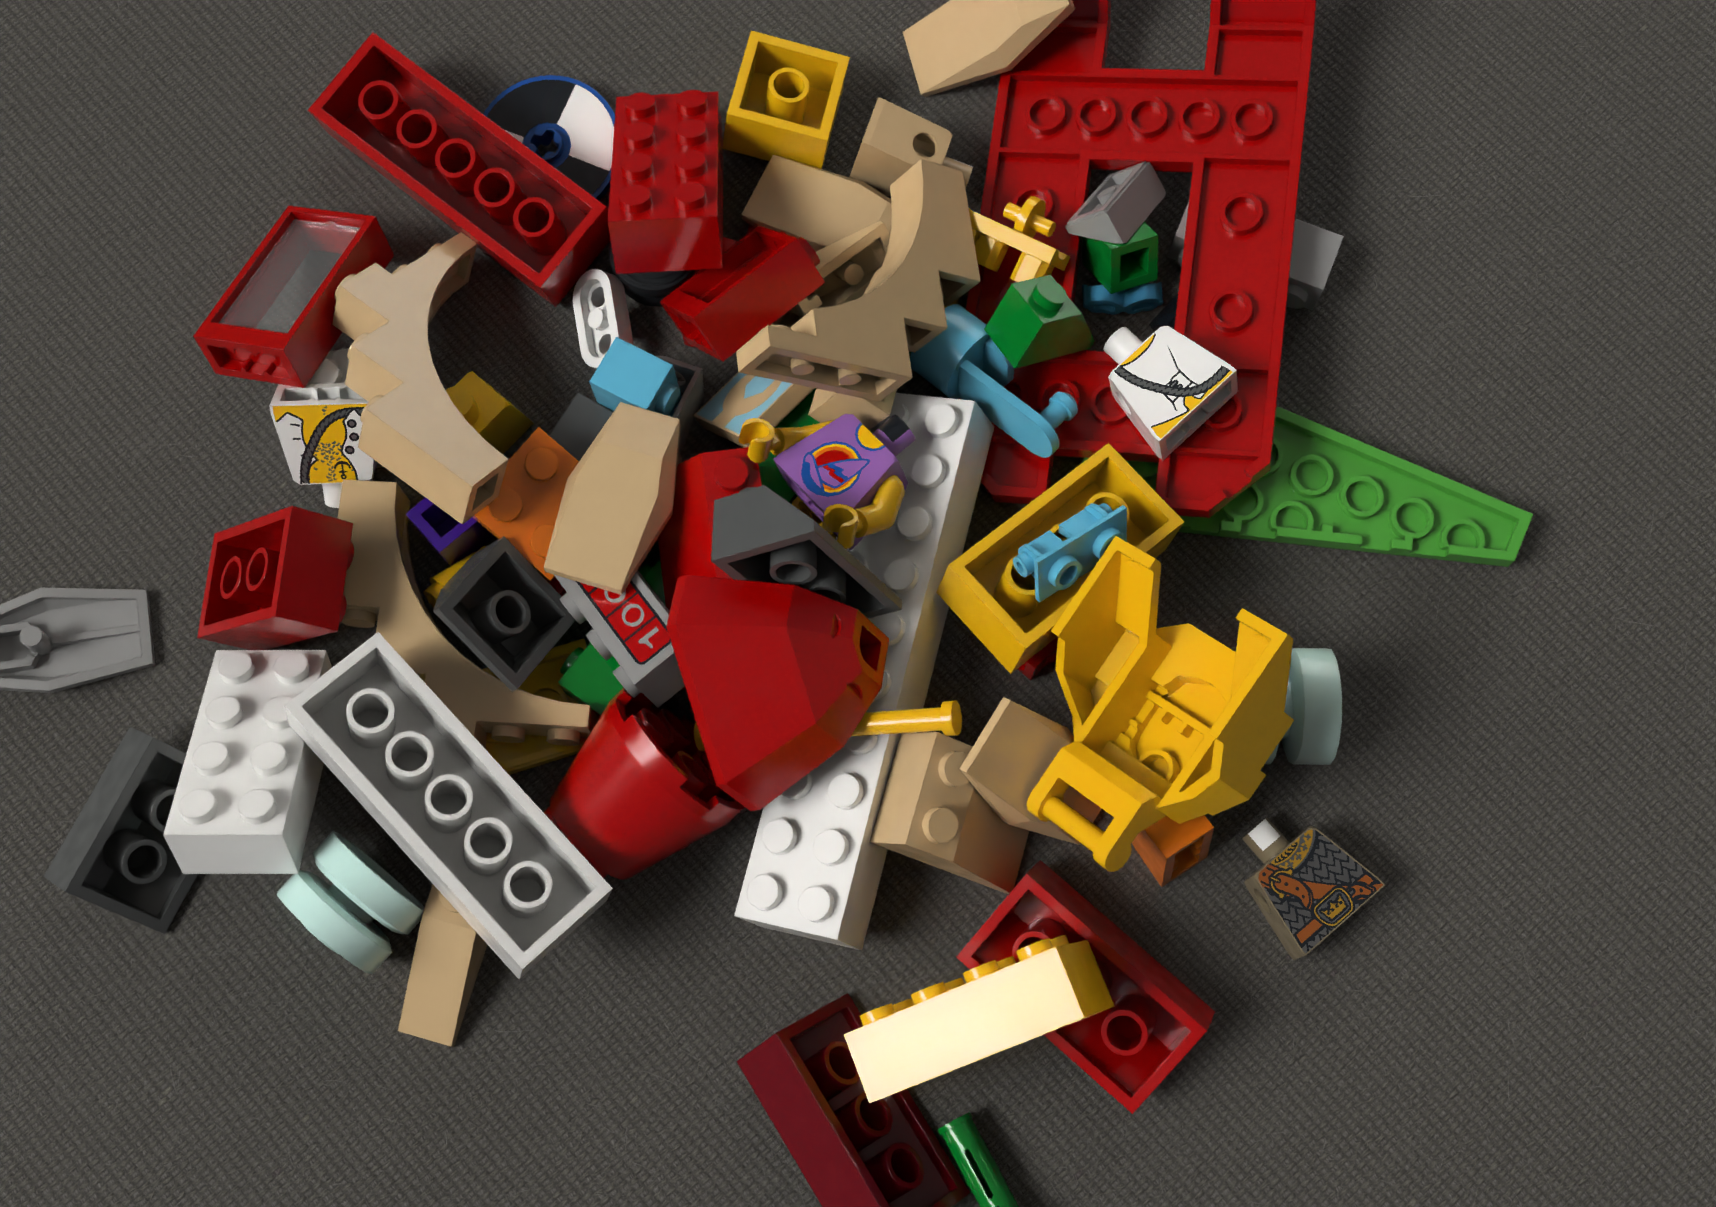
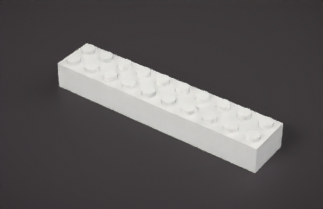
[734,393,994,951]

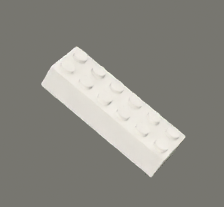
[284,632,613,979]

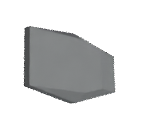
[0,587,155,693]

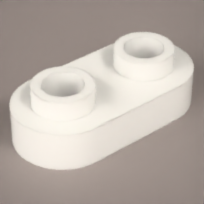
[573,269,633,368]

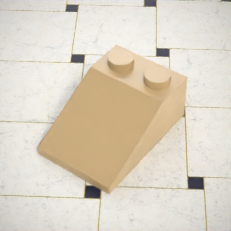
[870,732,1029,894]

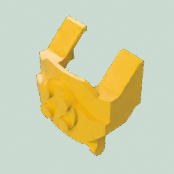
[1027,536,1294,872]

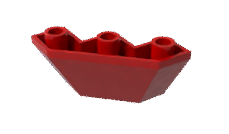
[666,575,889,811]

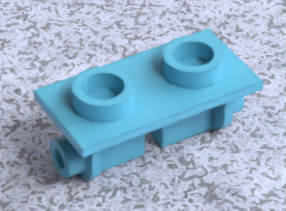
[1013,503,1127,603]

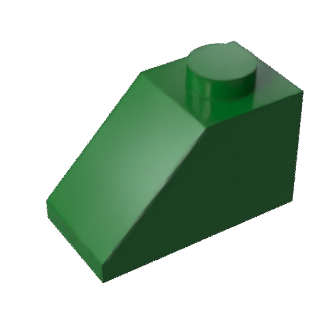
[984,275,1095,369]

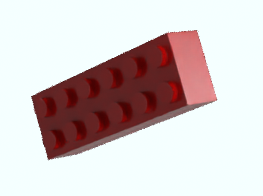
[308,32,610,307]

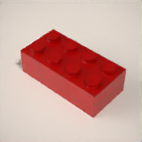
[608,90,723,274]

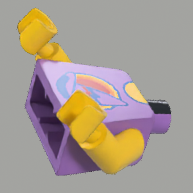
[738,414,916,550]

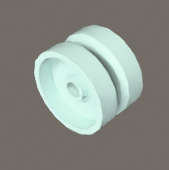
[277,831,425,975]

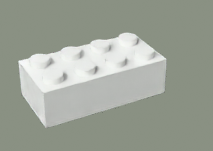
[163,650,332,874]

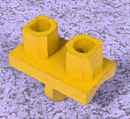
[970,196,1070,282]

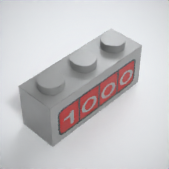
[554,570,685,708]

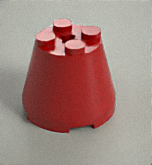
[543,687,745,880]

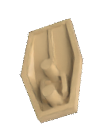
[903,0,1075,97]
[741,155,892,252]
[544,402,681,595]
[959,697,1102,845]

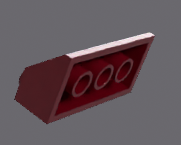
[736,993,970,1207]

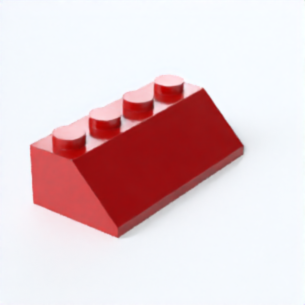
[658,447,762,690]
[956,860,1215,1114]

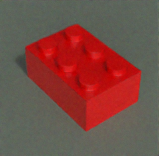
[197,506,354,650]

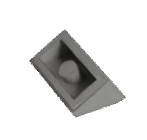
[1065,161,1166,244]

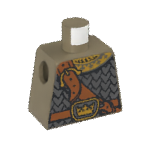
[1242,817,1385,960]

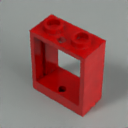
[660,226,825,362]

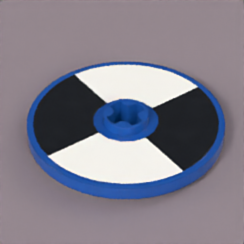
[483,75,615,200]

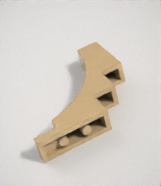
[736,159,981,402]

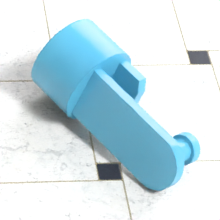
[910,304,1078,458]

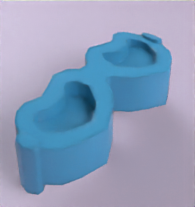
[1082,282,1163,315]

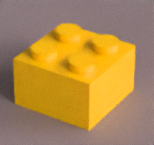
[723,30,850,169]

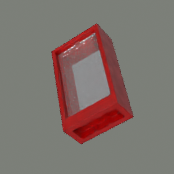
[193,205,394,388]

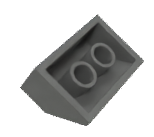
[711,485,902,619]
[44,727,198,934]

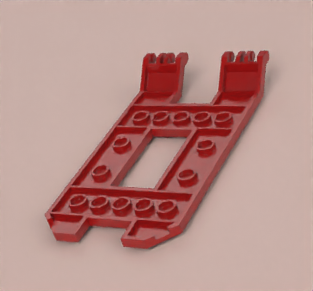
[958,0,1317,518]

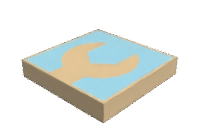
[693,372,815,447]

